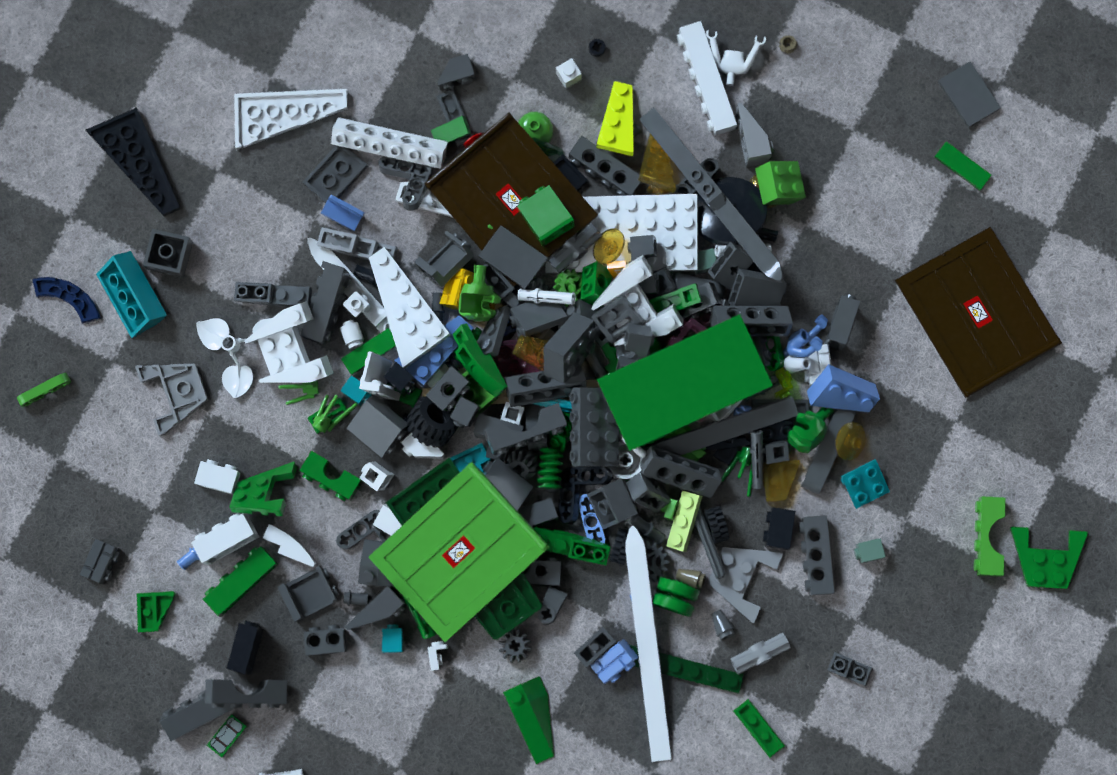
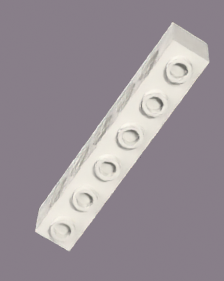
[331,117,448,169]

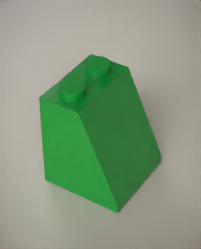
[517,185,575,247]

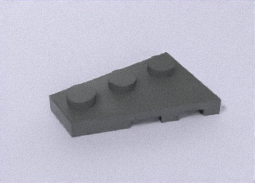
[477,306,510,358]

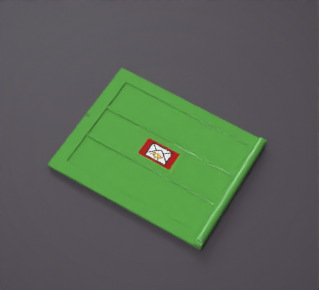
[369,462,549,642]

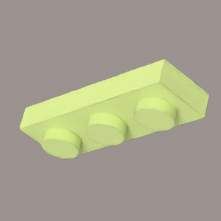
[666,490,702,552]

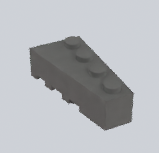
[300,261,351,345]

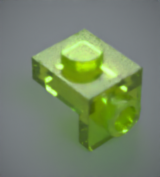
[774,368,794,399]

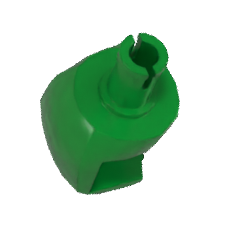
[788,407,834,453]

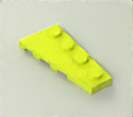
[596,81,634,156]

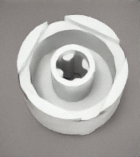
[606,441,643,481]

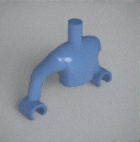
[783,314,828,359]

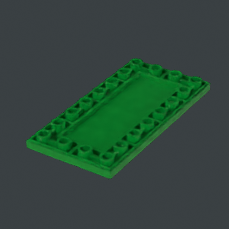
[597,314,773,451]

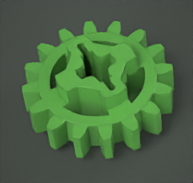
[553,269,582,307]

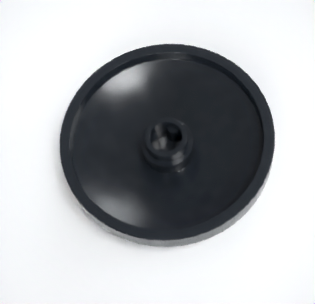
[696,177,767,245]

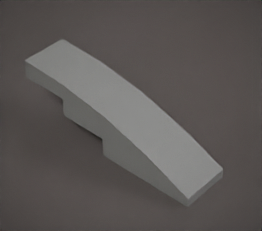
[317,227,398,261]

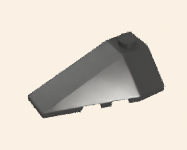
[358,539,394,586]

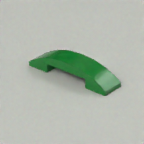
[649,283,702,313]

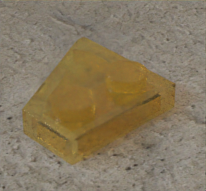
[763,460,800,502]

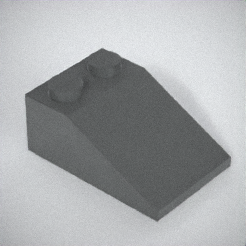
[344,586,406,630]

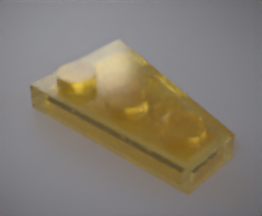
[638,134,676,193]

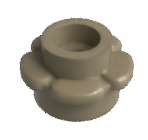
[779,35,797,54]

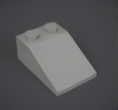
[735,103,774,167]

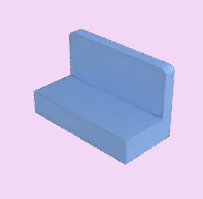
[320,195,365,231]

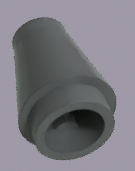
[711,610,735,640]

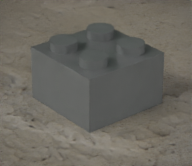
[143,229,193,278]
[586,478,638,529]

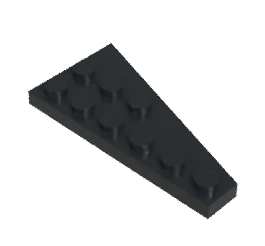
[86,107,181,216]

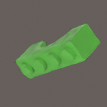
[974,496,1005,577]

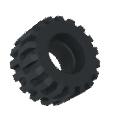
[407,396,459,447]

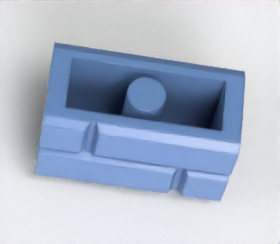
[591,639,638,684]

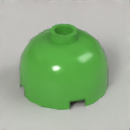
[518,111,553,148]

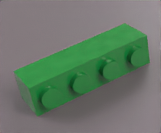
[203,546,279,617]

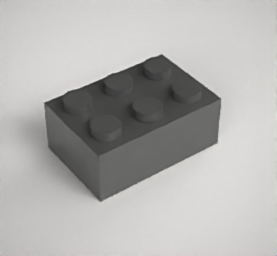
[543,312,596,383]

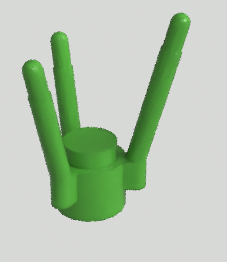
[278,380,319,405]
[312,395,358,434]

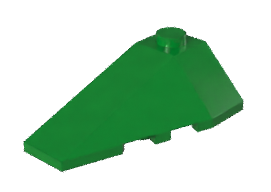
[503,676,554,764]

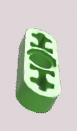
[17,373,71,407]

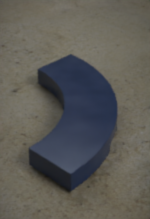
[32,277,101,324]

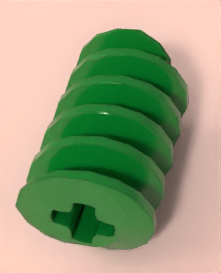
[536,448,564,490]

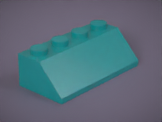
[96,251,167,338]

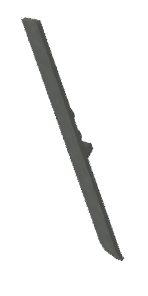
[639,107,784,282]

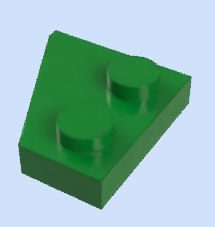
[137,591,176,633]

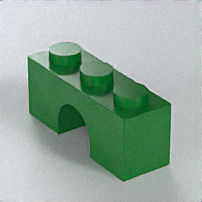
[299,451,363,502]

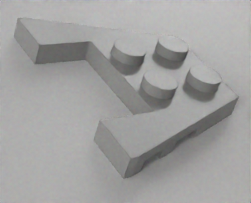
[135,364,208,436]
[707,547,784,623]

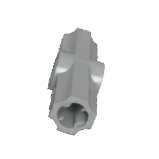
[730,633,791,674]

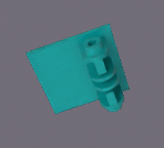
[840,459,890,509]

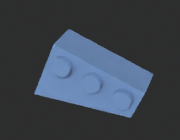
[807,364,880,412]

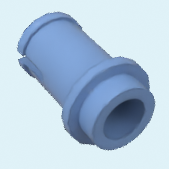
[177,547,200,570]

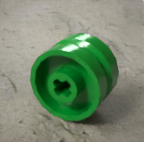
[652,577,700,617]

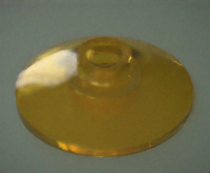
[593,228,625,265]
[835,422,866,461]

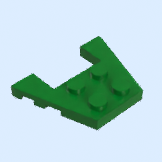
[229,462,297,516]
[1010,527,1087,589]

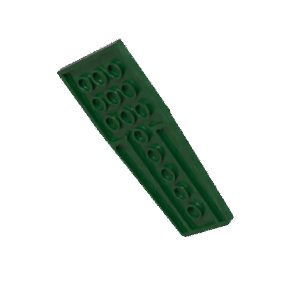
[385,457,542,640]

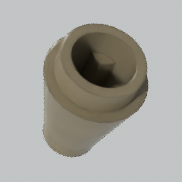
[676,568,706,589]

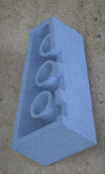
[394,316,474,388]

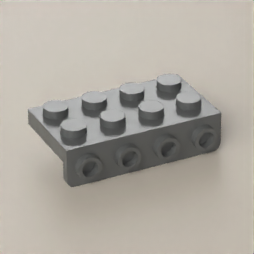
[570,387,619,466]

